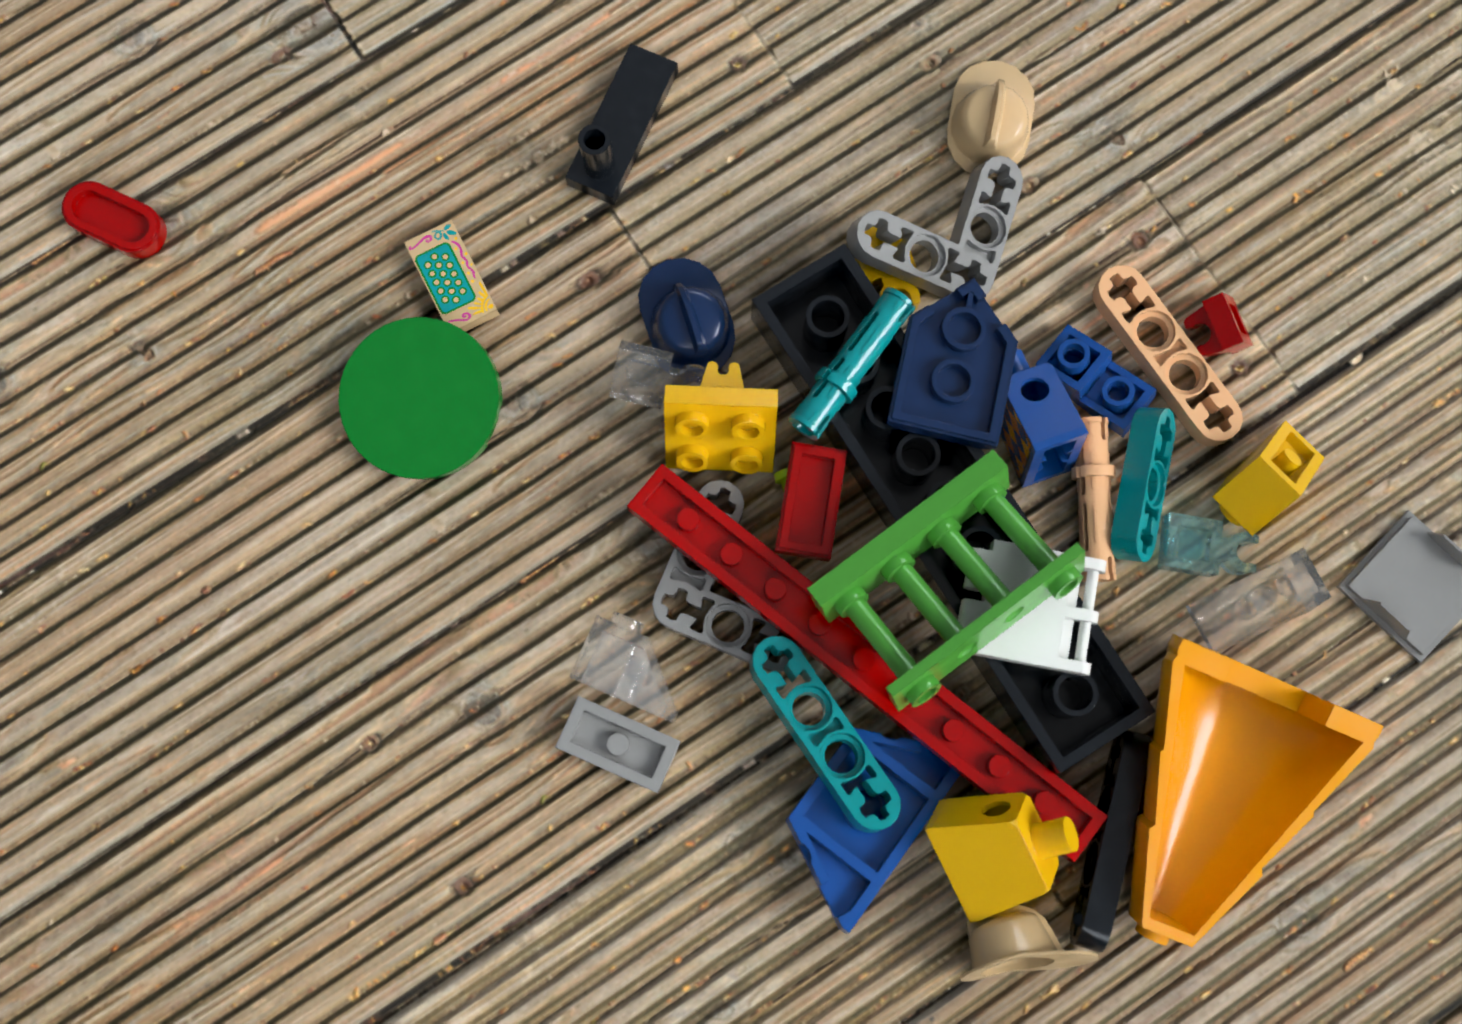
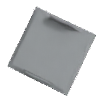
[1337,510,1462,663]

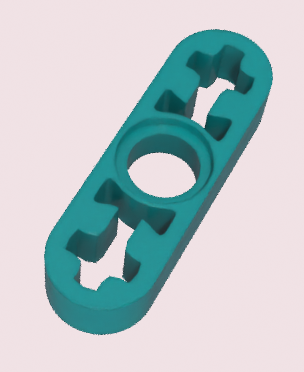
[1111,407,1176,562]

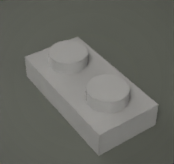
[555,696,681,793]

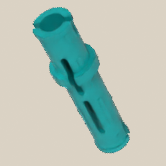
[788,287,915,441]

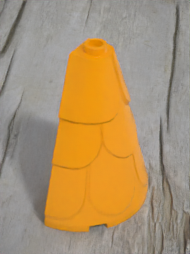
[1129,633,1384,947]

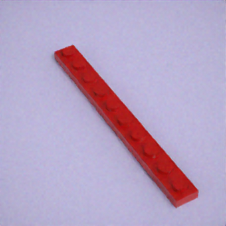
[627,464,1108,862]

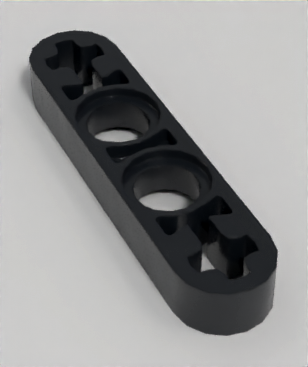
[1070,730,1152,953]

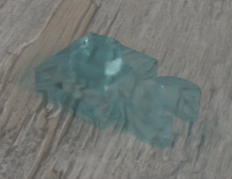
[1157,512,1259,577]

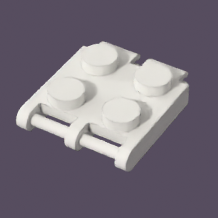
[958,539,1107,676]

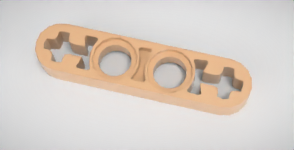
[1093,265,1243,446]

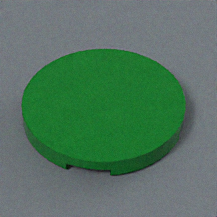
[338,317,503,480]

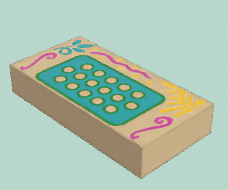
[404,219,500,332]

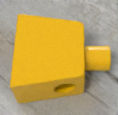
[925,792,1079,923]

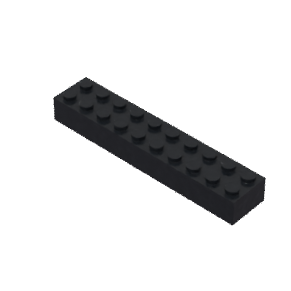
[751,244,1156,774]

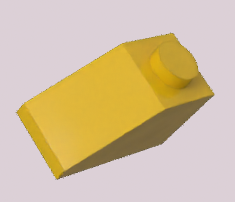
[1212,420,1325,536]

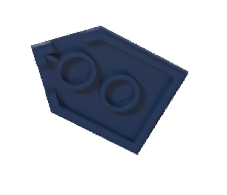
[886,278,1018,449]

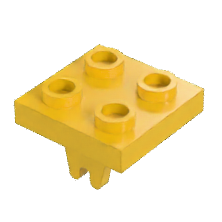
[664,361,778,474]

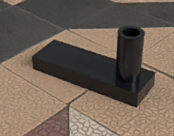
[565,44,678,205]

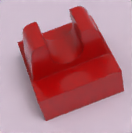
[1184,292,1253,357]

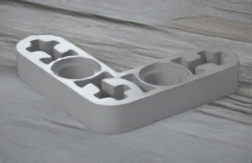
[846,156,1023,298]
[652,480,803,673]

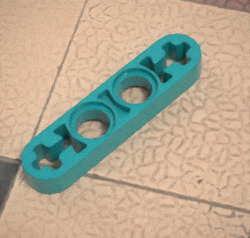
[749,636,901,833]

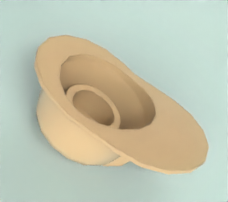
[947,61,1035,177]
[960,905,1098,982]

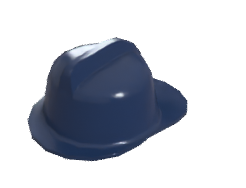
[638,258,736,379]

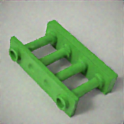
[807,449,1085,711]

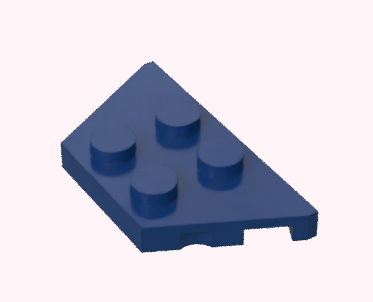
[785,728,960,934]

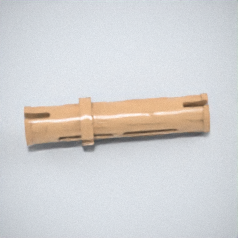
[1071,416,1117,582]

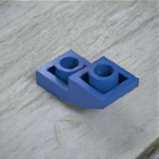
[1035,324,1157,438]

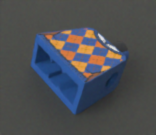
[1000,349,1088,488]

